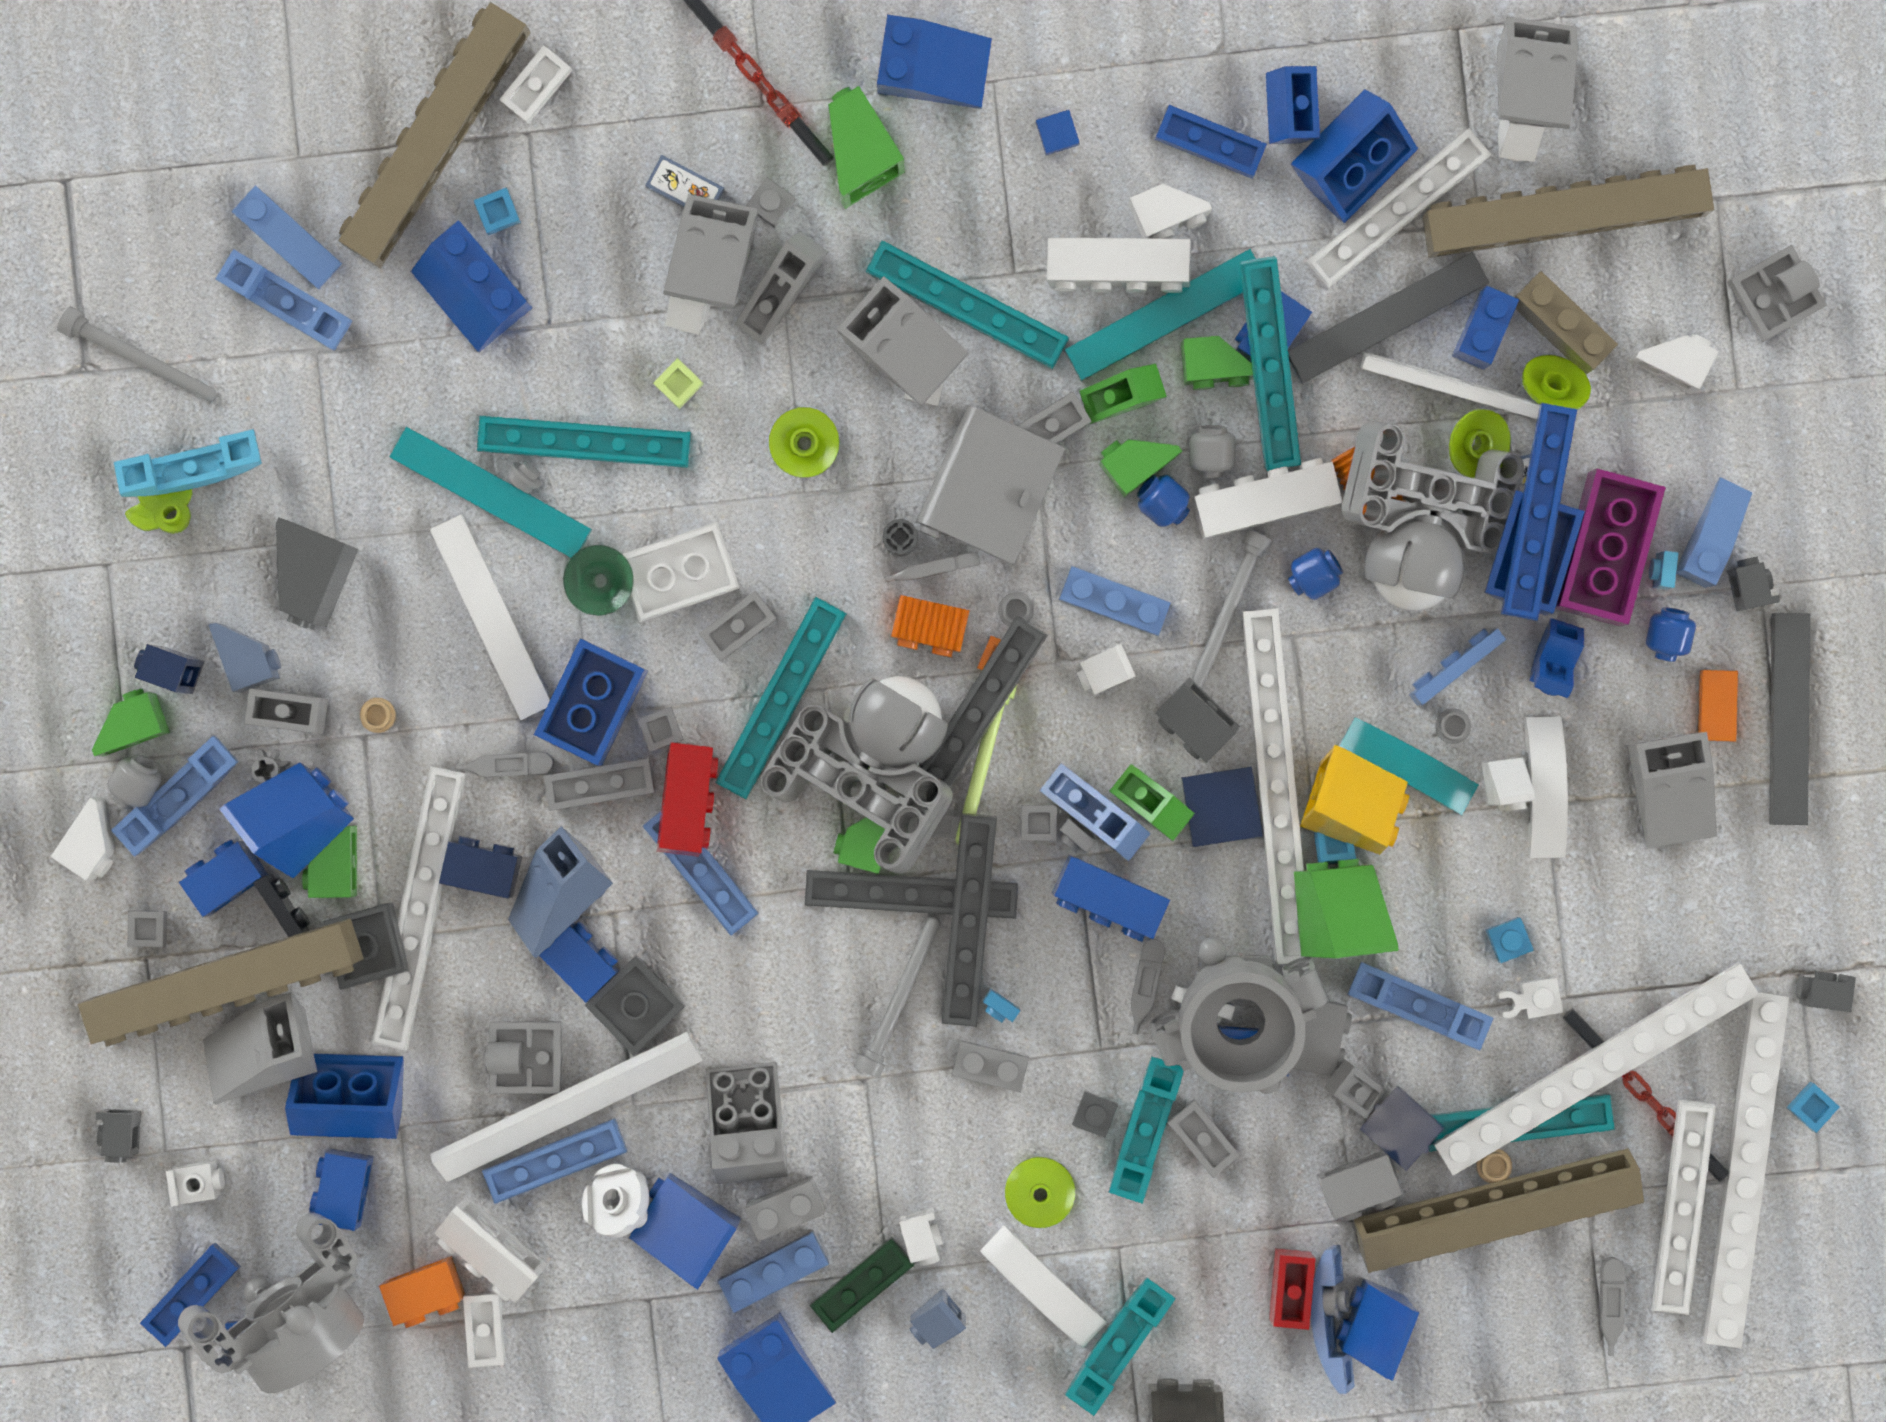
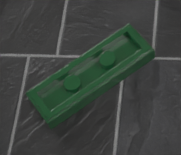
[810,1237,914,1333]

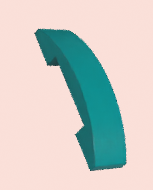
[1339,717,1479,816]
[1108,1056,1184,1204]
[1064,1277,1176,1416]

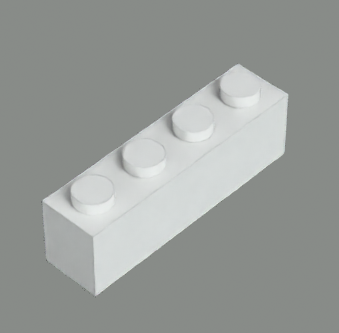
[1047,238,1191,293]
[1192,458,1343,540]

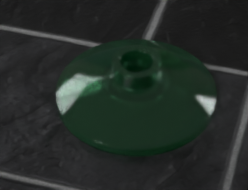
[563,545,634,616]

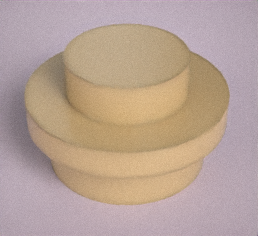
[360,698,396,733]
[1476,1149,1512,1183]

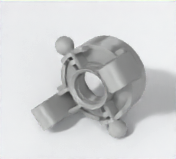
[1150,938,1328,1094]
[178,1212,364,1393]

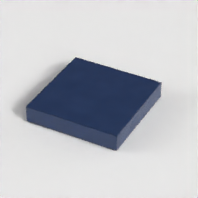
[1181,766,1263,847]

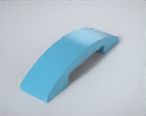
[113,429,262,497]

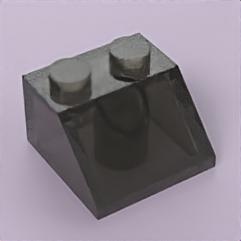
[1148,1378,1225,1422]

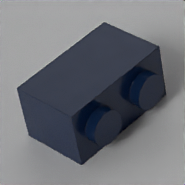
[134,644,205,694]
[439,836,522,899]

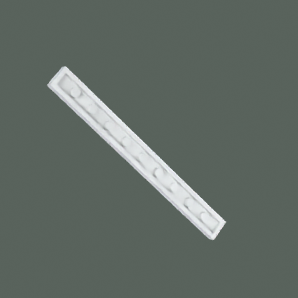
[1242,608,1304,965]
[1433,963,1759,1176]
[1703,992,1789,1349]

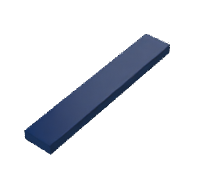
[1501,403,1578,621]

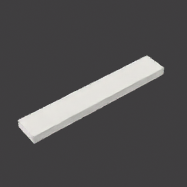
[1305,128,1491,290]
[1360,352,1540,419]
[430,514,551,721]
[1651,1100,1716,1315]

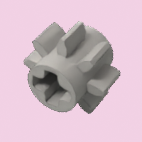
[246,749,291,786]

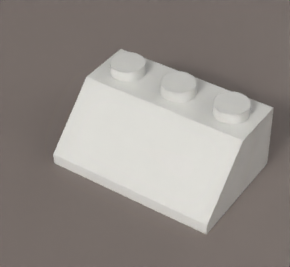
[434,1196,548,1303]

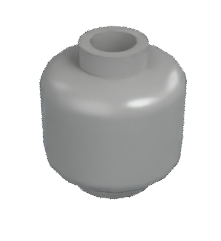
[1189,425,1236,478]
[107,754,162,809]

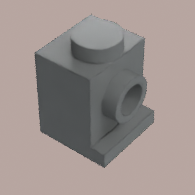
[1727,556,1780,612]
[1796,971,1856,1012]
[96,1109,141,1163]

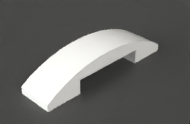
[1525,716,1568,858]
[980,1225,1107,1348]

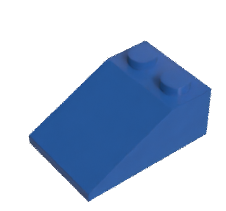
[877,14,992,109]
[1336,1279,1419,1381]
[717,1312,836,1422]

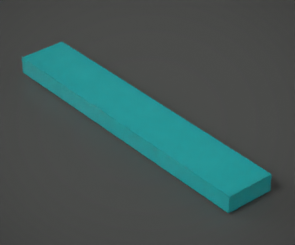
[866,240,1069,370]
[1064,249,1256,382]
[1239,256,1301,471]
[477,416,691,468]
[389,426,592,560]
[715,597,847,800]
[1429,1094,1615,1152]

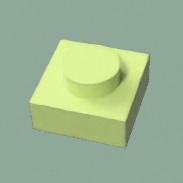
[653,358,704,409]

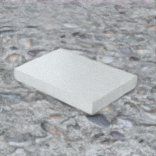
[617,522,740,623]

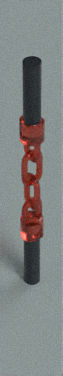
[683,0,834,166]
[1563,1008,1729,1182]

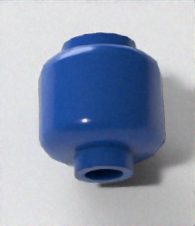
[1137,475,1190,527]
[1288,547,1343,600]
[1646,607,1696,662]

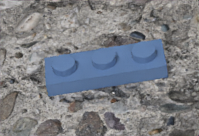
[1059,566,1171,636]
[1409,628,1507,706]
[718,1231,829,1313]

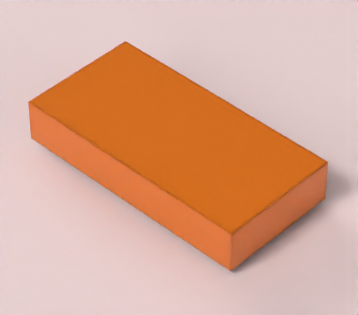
[1698,670,1738,742]

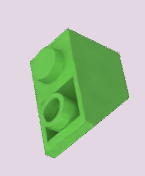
[1181,336,1254,390]

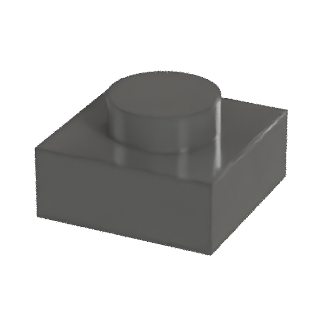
[1072,1091,1118,1138]

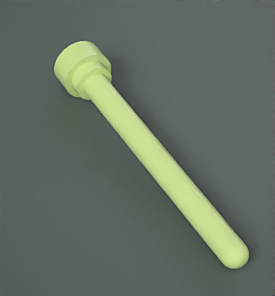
[955,685,1017,845]

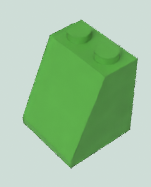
[828,86,905,209]
[1294,858,1399,958]

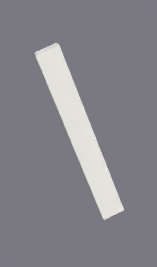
[372,766,467,1051]
[430,1032,703,1182]

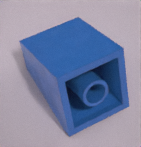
[219,762,354,878]
[629,1173,741,1290]

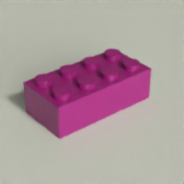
[1555,468,1666,627]

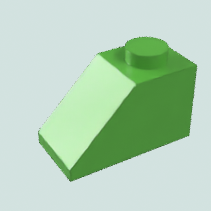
[1079,364,1167,424]
[1099,439,1182,498]
[92,688,170,757]
[1109,764,1195,841]
[833,817,885,874]
[302,825,357,898]

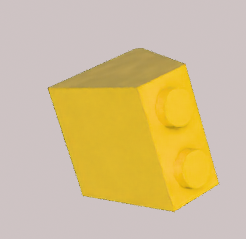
[1300,745,1409,855]

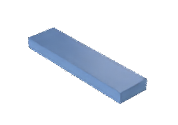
[643,811,759,936]
[482,1118,628,1204]

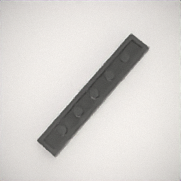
[1288,252,1490,384]
[1769,613,1810,825]
[920,616,1048,802]
[942,813,997,1027]
[805,870,1018,919]

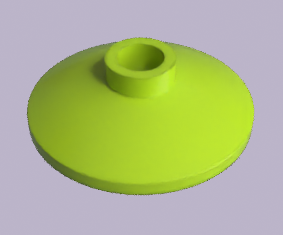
[1522,355,1591,409]
[769,407,839,478]
[1449,409,1511,478]
[1005,1157,1075,1228]

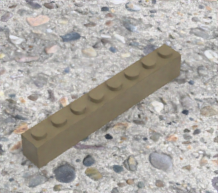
[338,2,531,269]
[1422,165,1714,258]
[77,918,364,1047]
[1354,1148,1644,1273]

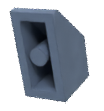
[208,623,281,693]
[909,1288,966,1349]

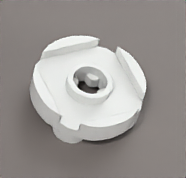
[582,1164,649,1238]

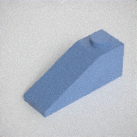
[231,185,342,289]
[1676,477,1752,588]
[1039,763,1151,861]

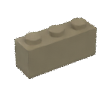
[1515,271,1618,374]

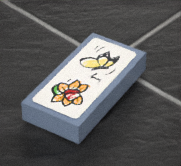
[645,155,725,207]

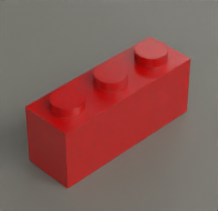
[656,742,718,857]

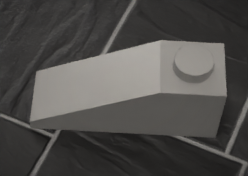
[735,231,828,345]

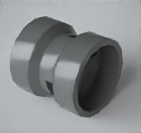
[882,519,918,557]

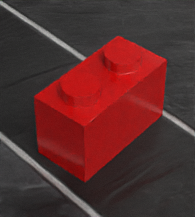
[1269,1248,1316,1330]

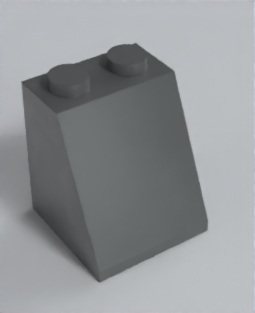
[276,517,359,630]

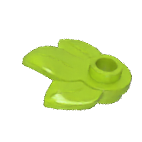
[125,489,193,534]

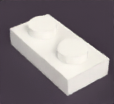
[499,45,572,124]
[463,1292,506,1368]

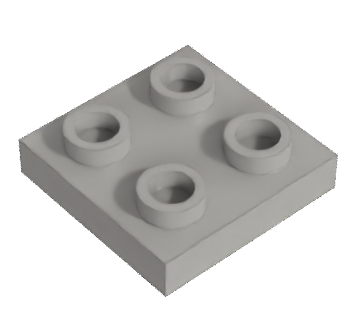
[1727,245,1827,342]
[486,1021,562,1094]

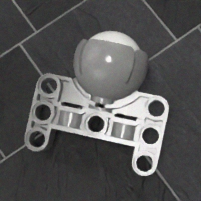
[1342,421,1524,611]
[761,676,952,874]

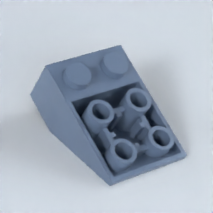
[508,826,613,958]

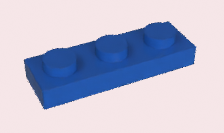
[1155,105,1267,179]
[140,1242,241,1347]

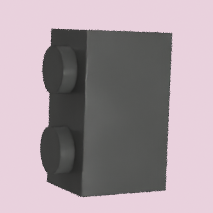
[1155,677,1240,763]

